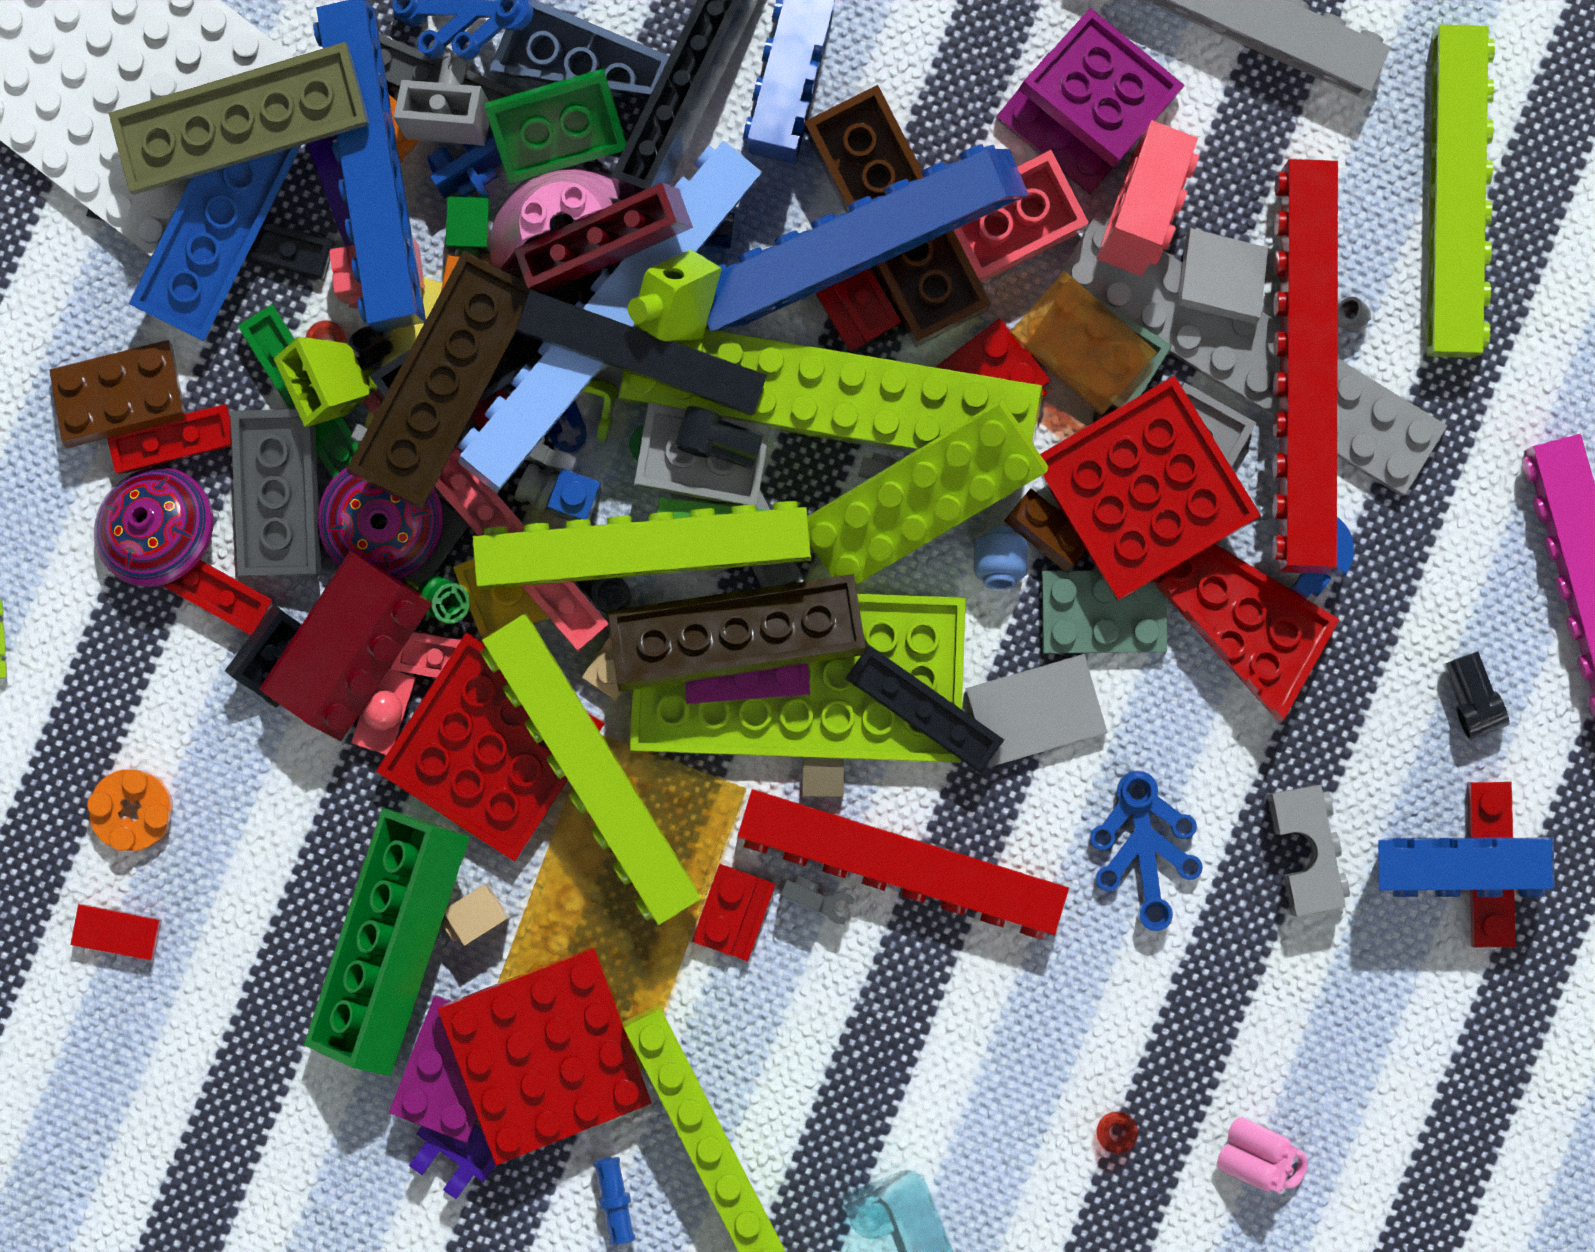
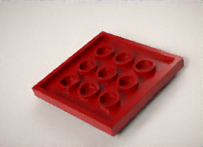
[1040,375,1261,602]
[376,632,606,862]
[436,947,652,1165]

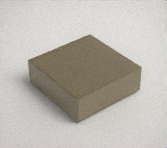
[802,757,844,797]

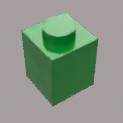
[446,197,492,259]

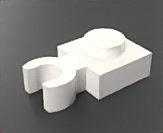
[525,438,577,473]

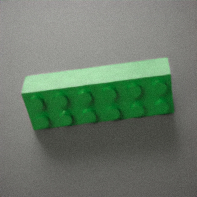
[304,807,470,1076]

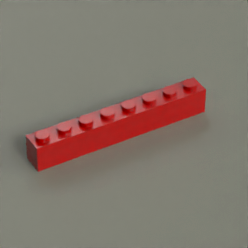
[737,789,1069,940]

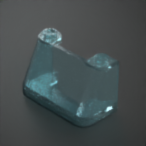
[842,1170,953,1252]

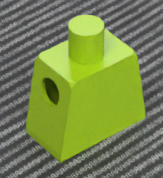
[627,250,722,341]
[274,337,374,427]

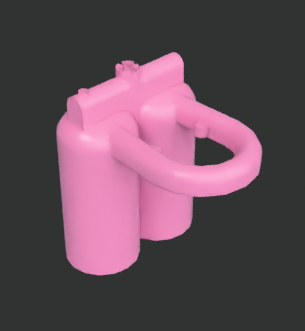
[1217,1117,1308,1193]

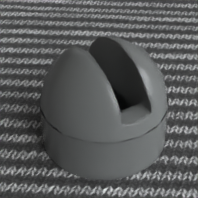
[1338,296,1371,333]

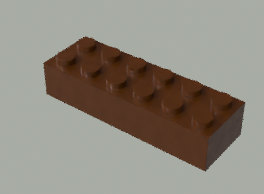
[804,85,991,348]

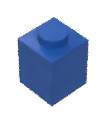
[547,468,602,521]

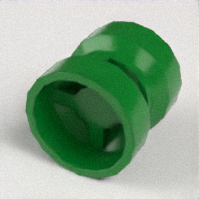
[418,576,470,623]

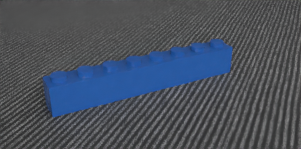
[313,0,426,333]

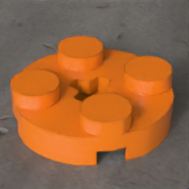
[87,769,173,851]

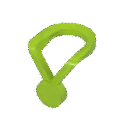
[583,377,618,443]

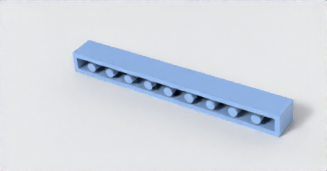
[458,140,762,494]

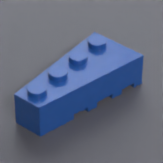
[1378,837,1555,897]

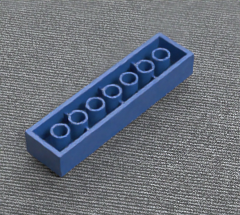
[707,144,1029,332]

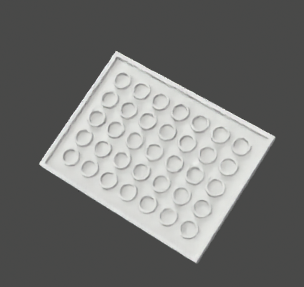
[0,0,294,256]

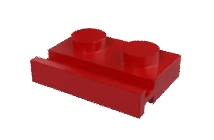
[815,269,902,353]
[691,863,776,962]

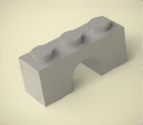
[1267,785,1350,917]

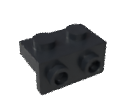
[225,605,302,708]

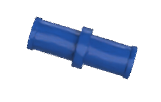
[593,1157,636,1245]

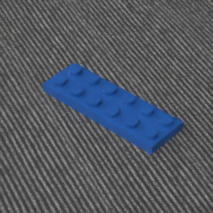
[128,145,302,341]

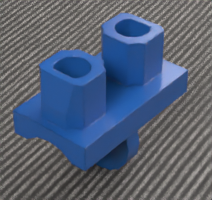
[427,137,503,199]

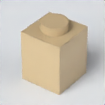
[442,883,510,946]

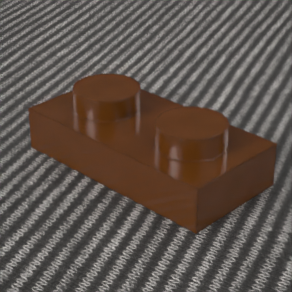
[1004,488,1086,573]

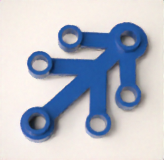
[392,0,533,60]
[1089,771,1203,931]

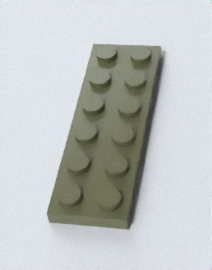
[108,42,370,195]

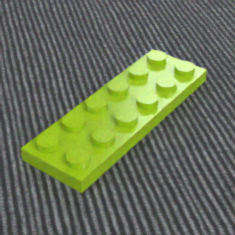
[807,399,1048,585]

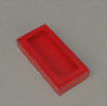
[70,904,162,961]

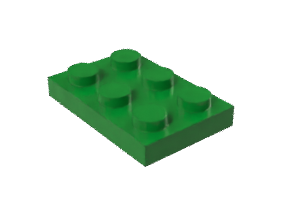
[484,68,626,184]

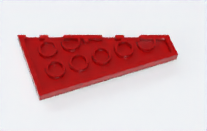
[1152,544,1340,724]

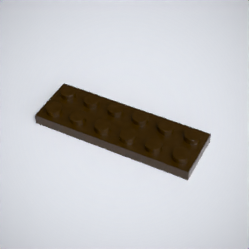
[346,251,538,511]
[608,574,866,692]

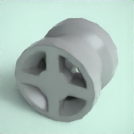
[514,463,559,513]

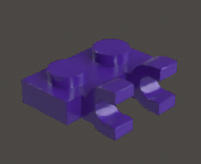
[409,1124,496,1199]

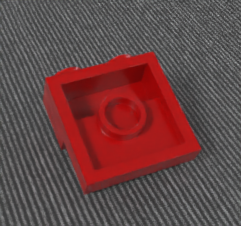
[935,318,1051,399]

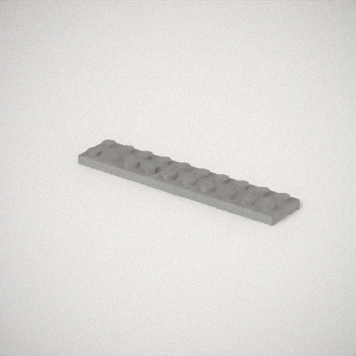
[1054,211,1447,496]

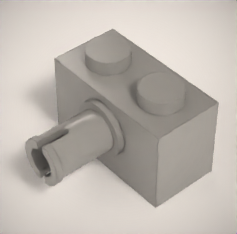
[394,53,489,146]

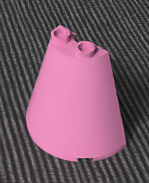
[490,166,622,273]

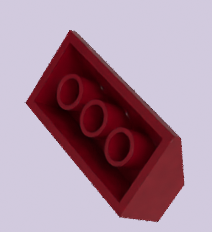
[260,550,432,742]

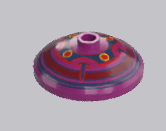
[94,467,214,587]
[318,467,443,578]

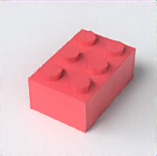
[1096,120,1199,277]
[953,150,1089,283]

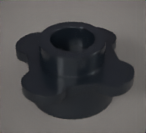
[348,326,393,368]

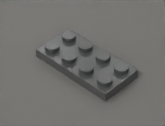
[230,409,321,576]

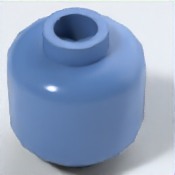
[974,526,1028,590]

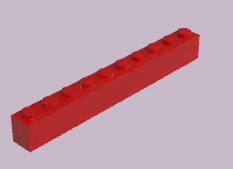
[1272,159,1338,574]

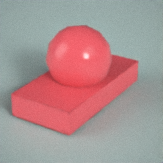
[351,669,417,755]

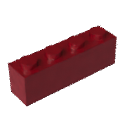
[514,182,693,293]

